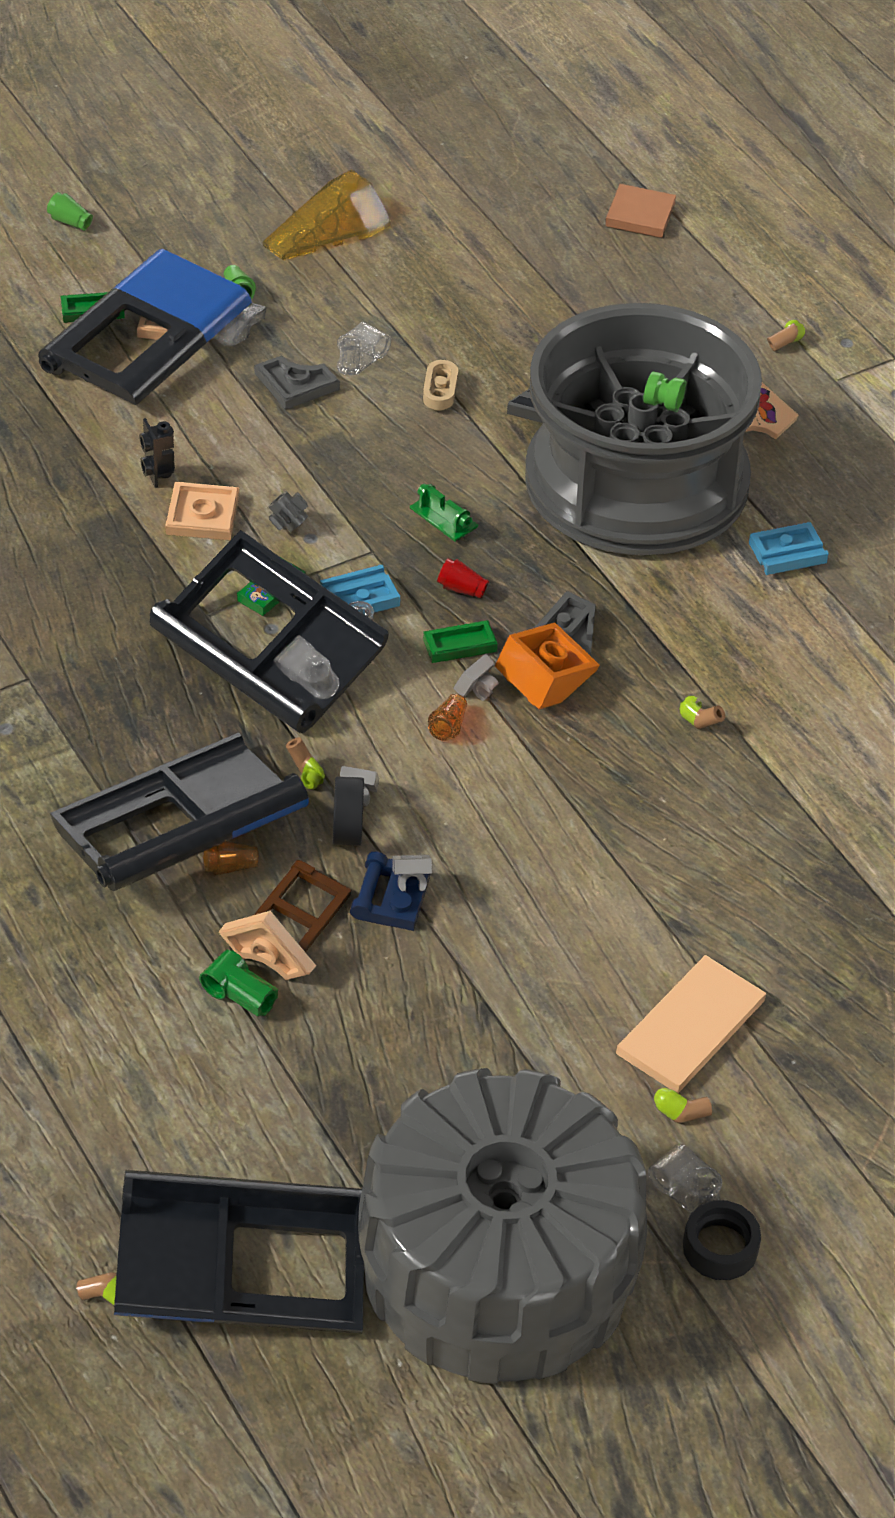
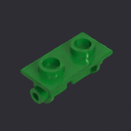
[410,483,479,542]

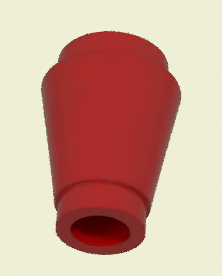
[437,558,489,599]

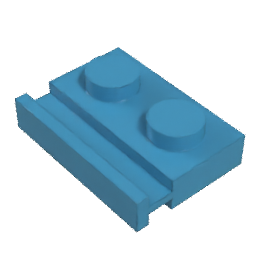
[749,522,829,575]
[320,565,400,615]

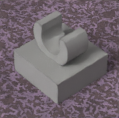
[453,654,499,701]
[340,766,380,806]
[392,855,432,891]

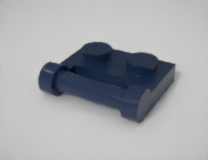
[350,851,431,931]

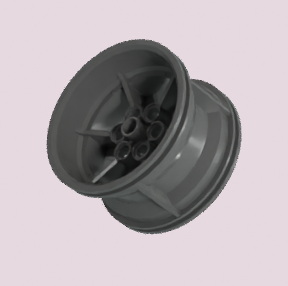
[525,303,762,555]

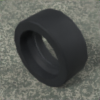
[333,776,364,846]
[683,1200,761,1280]

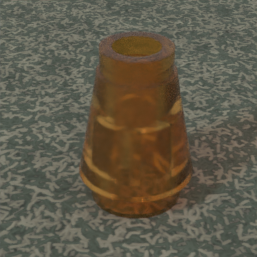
[428,694,467,741]
[203,842,258,876]

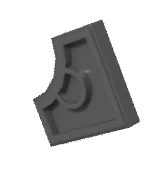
[254,355,340,410]

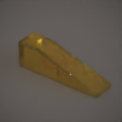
[263,169,391,260]

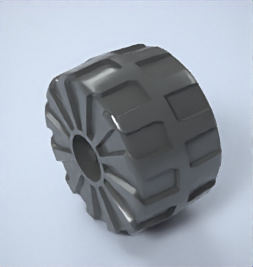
[358,1068,647,1384]

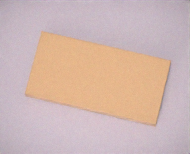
[616,955,766,1093]

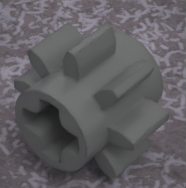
[268,491,308,532]

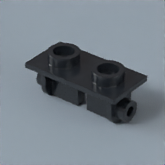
[139,418,175,488]

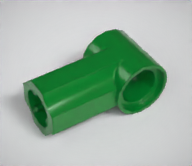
[199,950,278,1017]

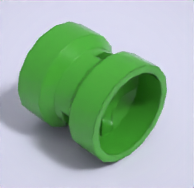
[643,371,686,412]

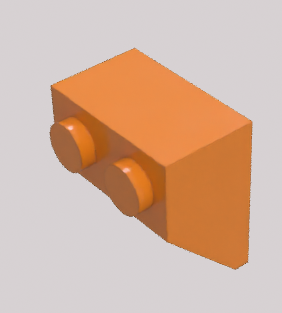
[495,622,600,709]

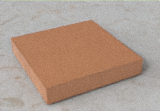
[605,184,676,238]

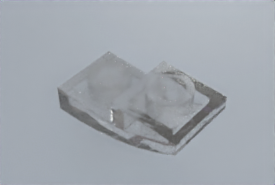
[213,303,267,346]

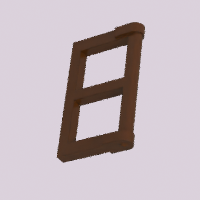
[254,860,352,953]

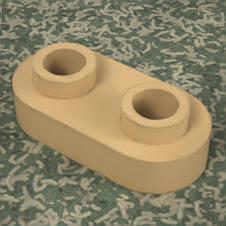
[423,360,458,411]

